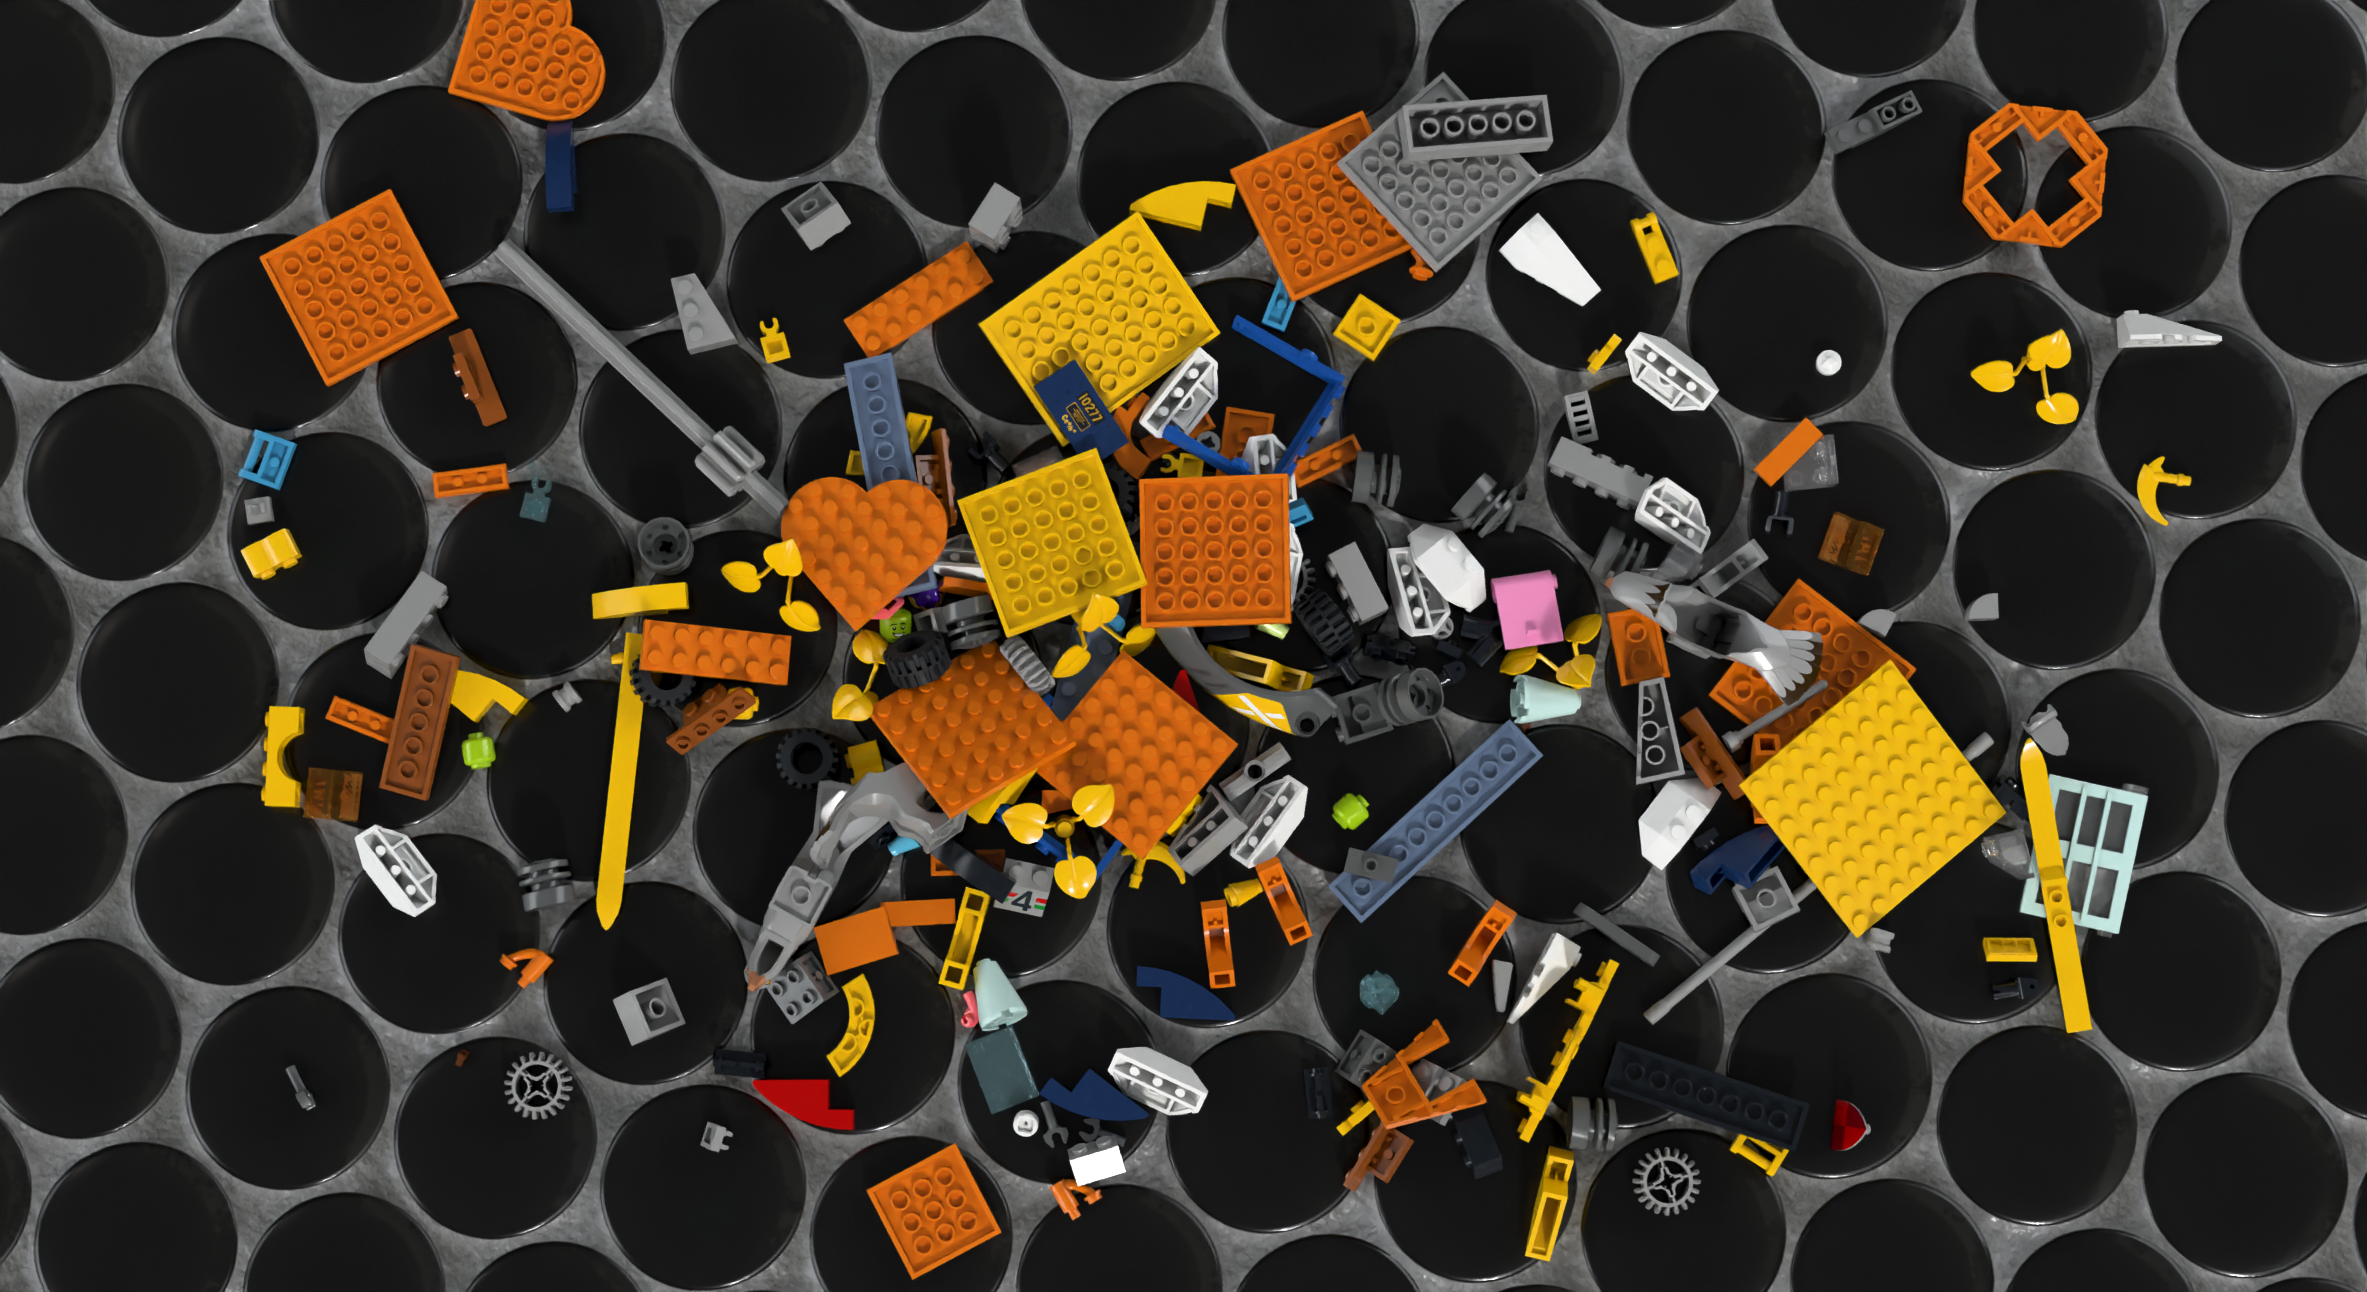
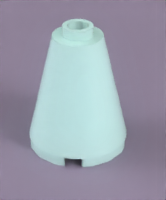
[1510,674,1581,724]
[973,958,1027,1031]

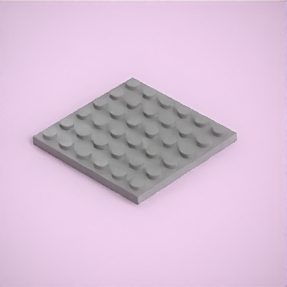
[1337,72,1542,272]

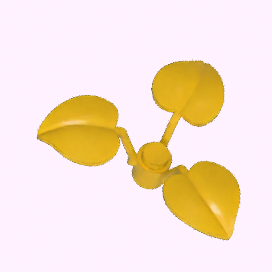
[1971,329,2079,424]
[721,538,821,632]
[1051,592,1156,678]
[1500,614,1602,690]
[832,630,889,721]
[1002,784,1115,899]

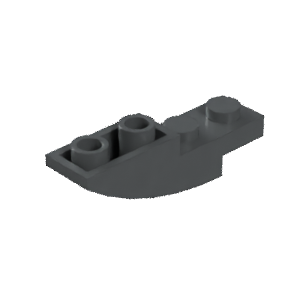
[1824,90,1923,155]

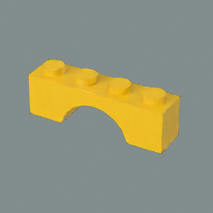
[261,706,305,808]
[939,887,991,990]

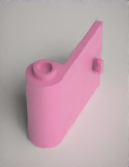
[1490,570,1564,650]

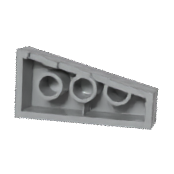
[1547,436,1653,510]
[364,571,448,679]
[1636,677,1685,785]

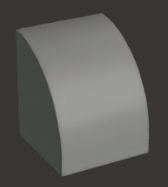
[1964,593,1999,621]
[913,607,956,634]
[1856,609,1897,638]

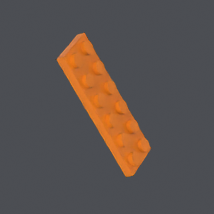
[844,241,994,358]
[639,619,791,686]

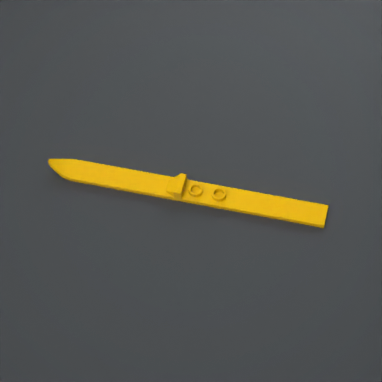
[596,632,644,930]
[2020,738,2092,1033]

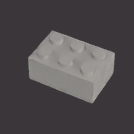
[968,183,1024,254]
[1325,542,1389,626]

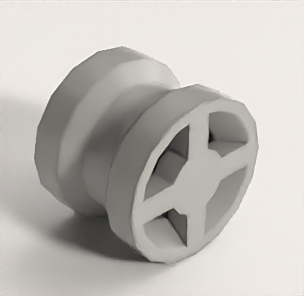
[1196,431,1220,453]
[1430,617,1453,641]
[552,681,583,712]
[1865,927,1895,953]

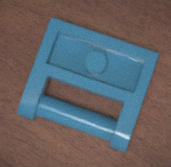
[238,429,297,491]

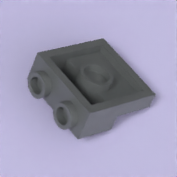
[1331,682,1394,746]

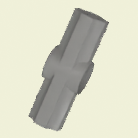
[1218,742,1291,802]

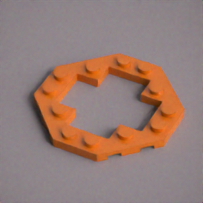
[1962,103,2108,248]

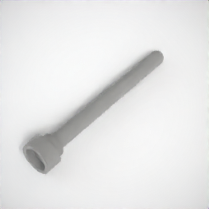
[1722,680,1828,753]

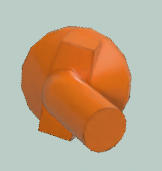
[1409,249,1433,281]

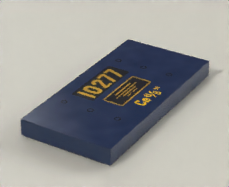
[1033,359,1129,461]

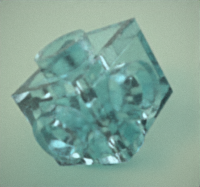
[1359,970,1399,1015]

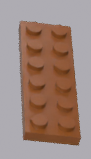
[379,644,461,801]

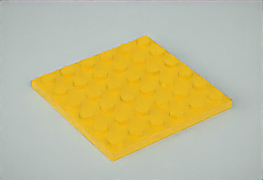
[957,448,1148,638]

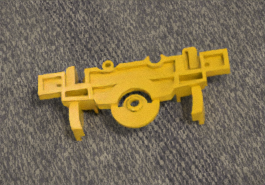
[1516,959,1619,1143]

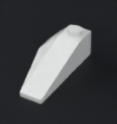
[1499,213,1601,307]
[2116,310,2222,348]
[1506,933,1582,1024]

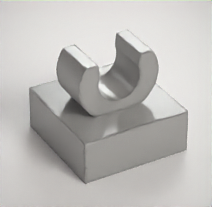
[244,496,275,526]
[700,1121,733,1152]

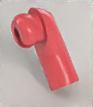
[961,990,979,1028]

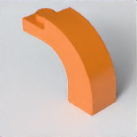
[1112,392,1152,482]
[1750,734,1781,824]
[1255,856,1313,946]
[1201,899,1235,989]
[1448,900,1517,987]

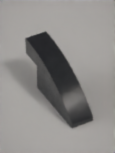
[930,837,1017,904]

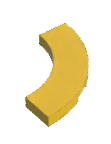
[845,412,933,476]
[826,974,875,1077]

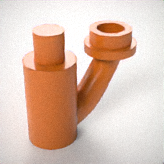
[500,949,554,989]
[1049,1179,1102,1220]

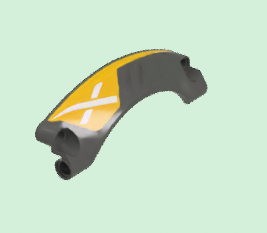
[1154,627,1340,738]

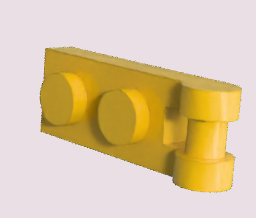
[1630,212,1679,284]

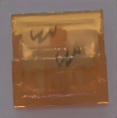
[1818,512,1884,576]
[304,768,363,822]

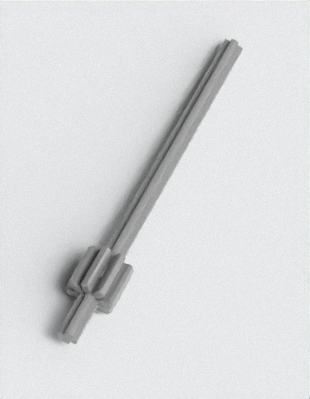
[494,238,789,519]

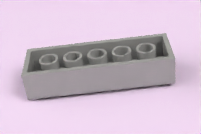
[1398,95,1553,162]

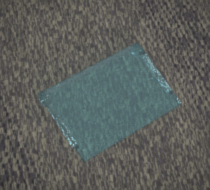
[965,1026,1039,1114]

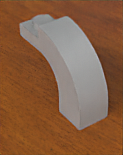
[1690,539,1768,598]

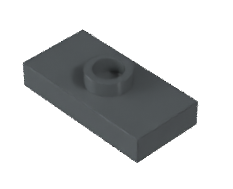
[1343,847,1398,884]

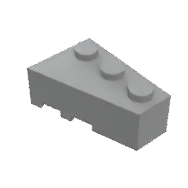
[671,273,738,355]

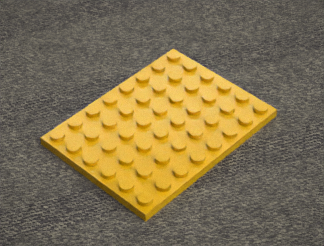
[978,211,1220,446]

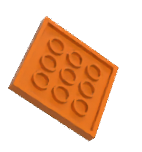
[866,1143,1002,1280]

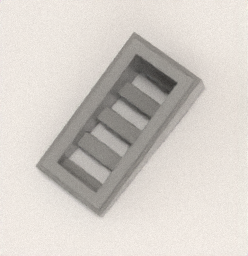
[1562,391,1599,444]
[1491,960,1513,1012]

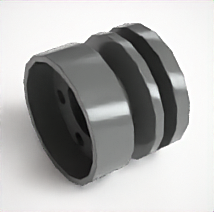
[1351,451,1401,507]
[1451,472,1516,538]
[637,517,694,576]
[1588,526,1649,579]
[941,595,1001,650]
[1377,668,1444,726]
[516,858,577,912]
[1566,1096,1618,1151]

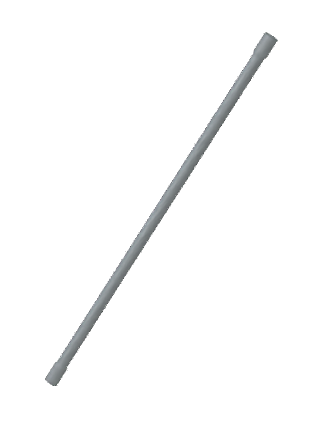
[1643,732,1994,1025]

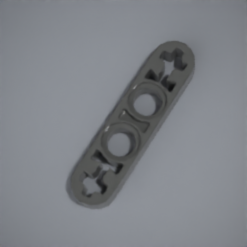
[1573,902,1660,967]

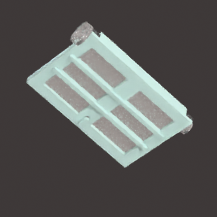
[2019,774,2149,938]

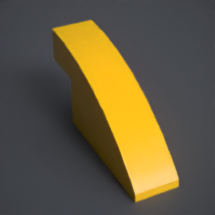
[1129,181,1236,231]
[592,582,689,619]
[1207,644,1314,692]
[451,670,528,723]
[967,768,1038,824]
[1525,1146,1574,1262]

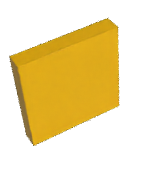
[1333,293,1401,362]

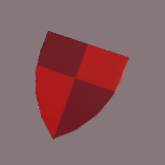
[1830,1100,1871,1151]

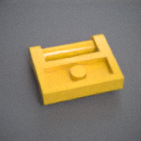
[1729,1134,1789,1177]

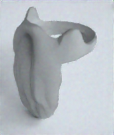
[2022,704,2069,756]

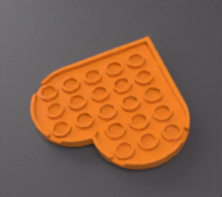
[448,0,606,121]
[781,477,948,632]

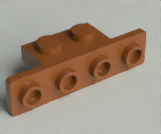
[449,328,507,427]
[913,428,957,528]
[666,683,756,755]
[1679,707,1746,800]
[1343,1122,1414,1192]

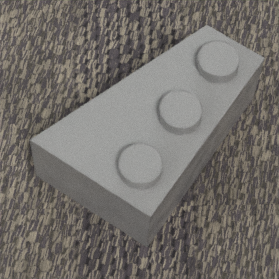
[1168,784,1249,877]

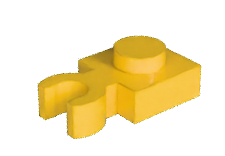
[760,318,791,364]
[1587,334,1622,375]
[1160,453,1204,478]
[1336,1100,1374,1136]

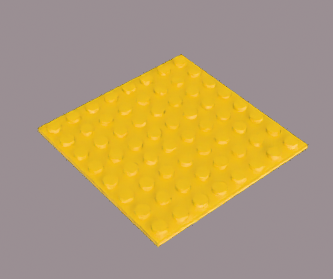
[1738,659,2007,938]

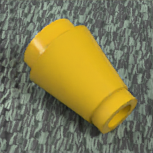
[1224,878,1263,907]

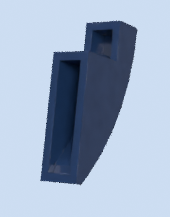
[545,120,577,213]
[1690,825,1785,895]
[1136,966,1235,1021]
[1039,1068,1149,1121]

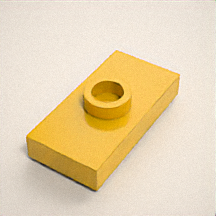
[1983,938,2038,962]

